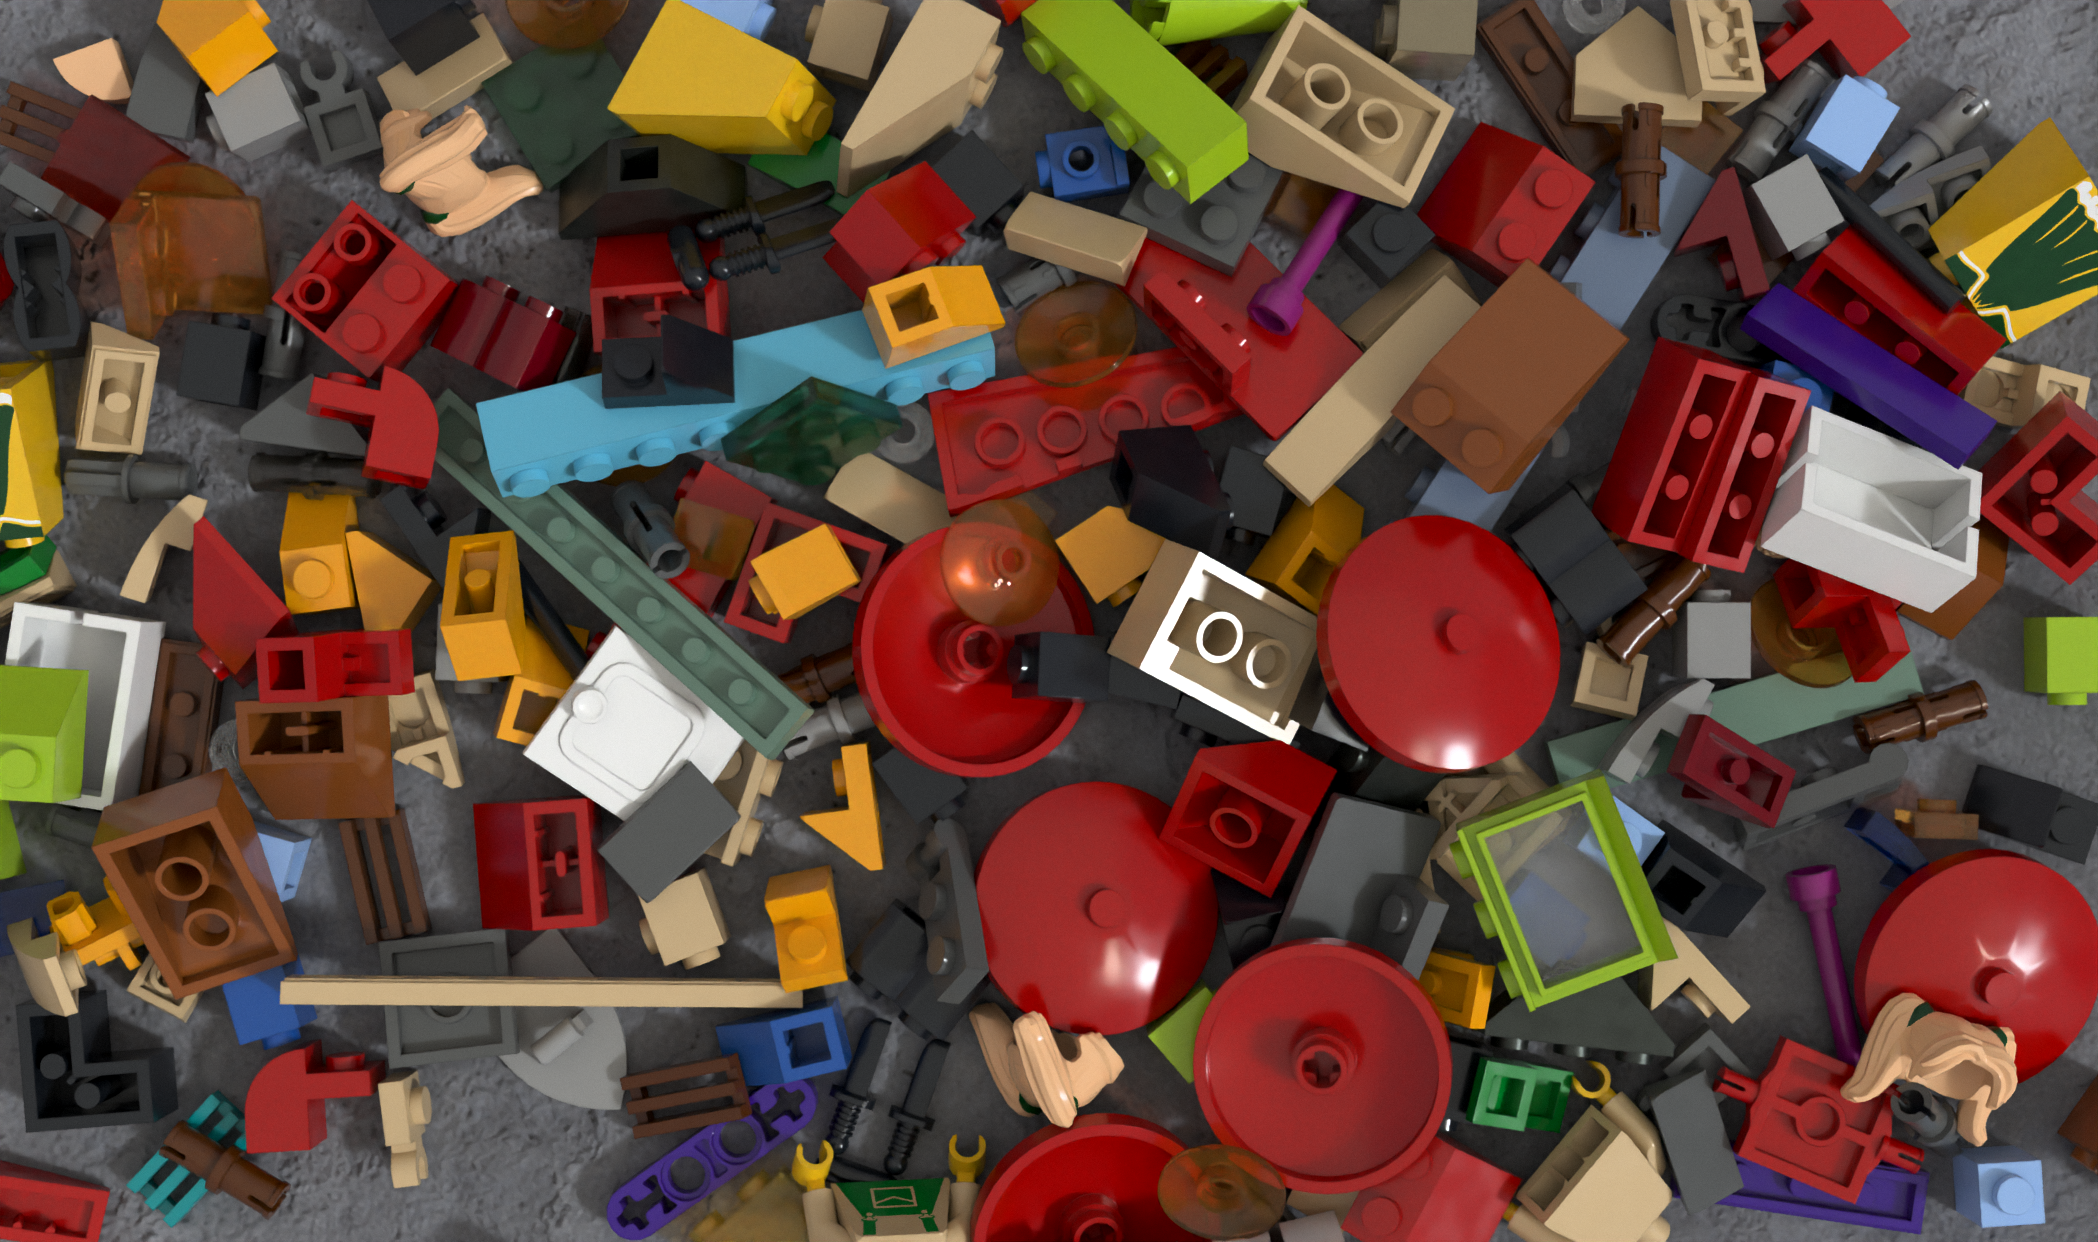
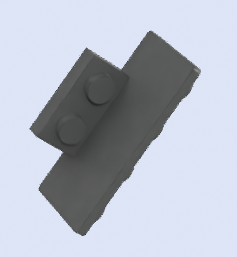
[1270,793,1449,980]

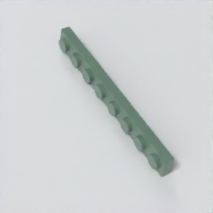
[434,388,815,760]

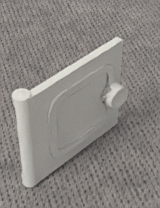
[522,625,745,821]

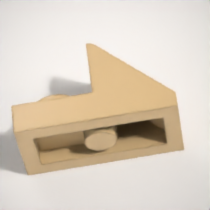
[1638,917,1751,1024]

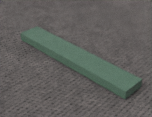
[1543,634,1924,788]

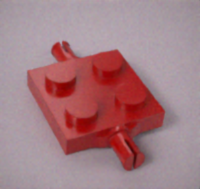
[1713,1035,1925,1204]

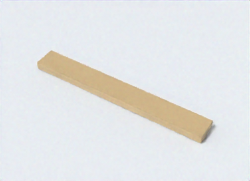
[280,974,803,1008]

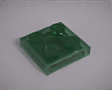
[481,17,641,193]
[721,376,903,486]

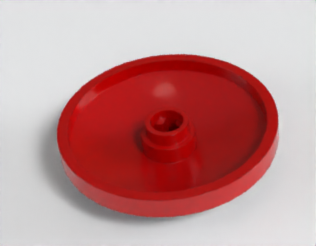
[1316,515,1560,773]
[852,523,1094,778]
[974,781,1218,1035]
[1854,849,2098,1088]
[1193,937,1453,1194]
[970,1113,1221,1242]

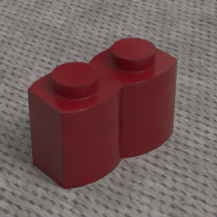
[430,275,576,392]

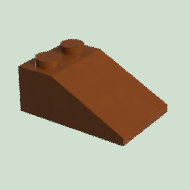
[1391,258,1630,494]
[91,767,298,1000]

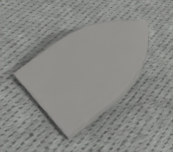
[499,929,628,1110]

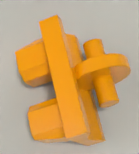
[46,876,144,971]

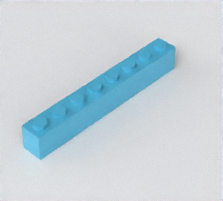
[476,310,995,498]

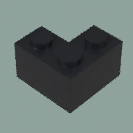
[16,990,179,1133]

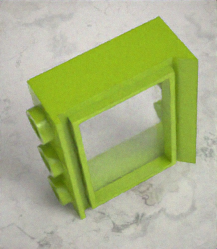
[1449,768,1678,1012]

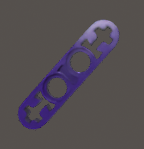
[607,1078,818,1240]

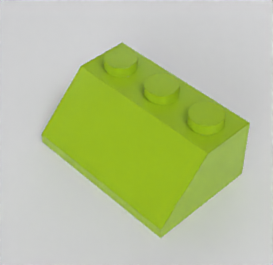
[0,665,89,803]

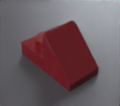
[1674,167,1770,303]
[1666,714,1796,829]

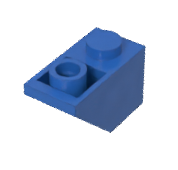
[715,996,852,1086]

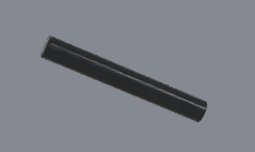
[1818,166,1966,314]
[518,558,590,680]

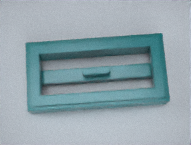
[126,1090,247,1228]

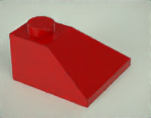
[193,516,299,689]

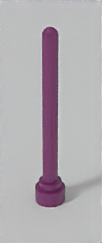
[1246,84,1424,336]
[1785,864,1862,1067]

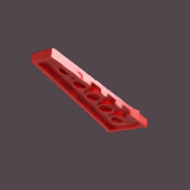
[927,347,1244,517]

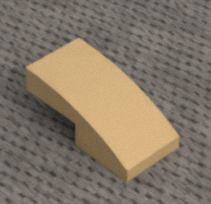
[1958,356,2091,430]

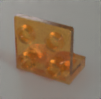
[110,189,273,340]

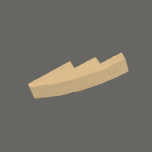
[1263,274,1481,507]

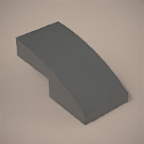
[124,21,207,143]

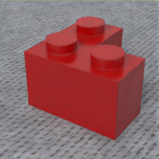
[822,161,976,303]
[1978,391,2098,585]
[724,502,891,644]

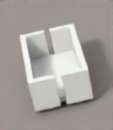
[1760,406,1982,613]
[5,602,166,810]

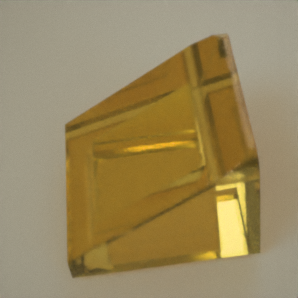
[664,498,755,581]

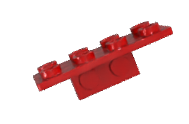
[1114,237,1364,441]

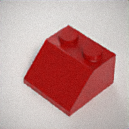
[1416,122,1596,288]
[1159,740,1337,898]
[1340,1130,1523,1242]

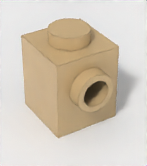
[805,0,893,92]
[638,867,731,970]

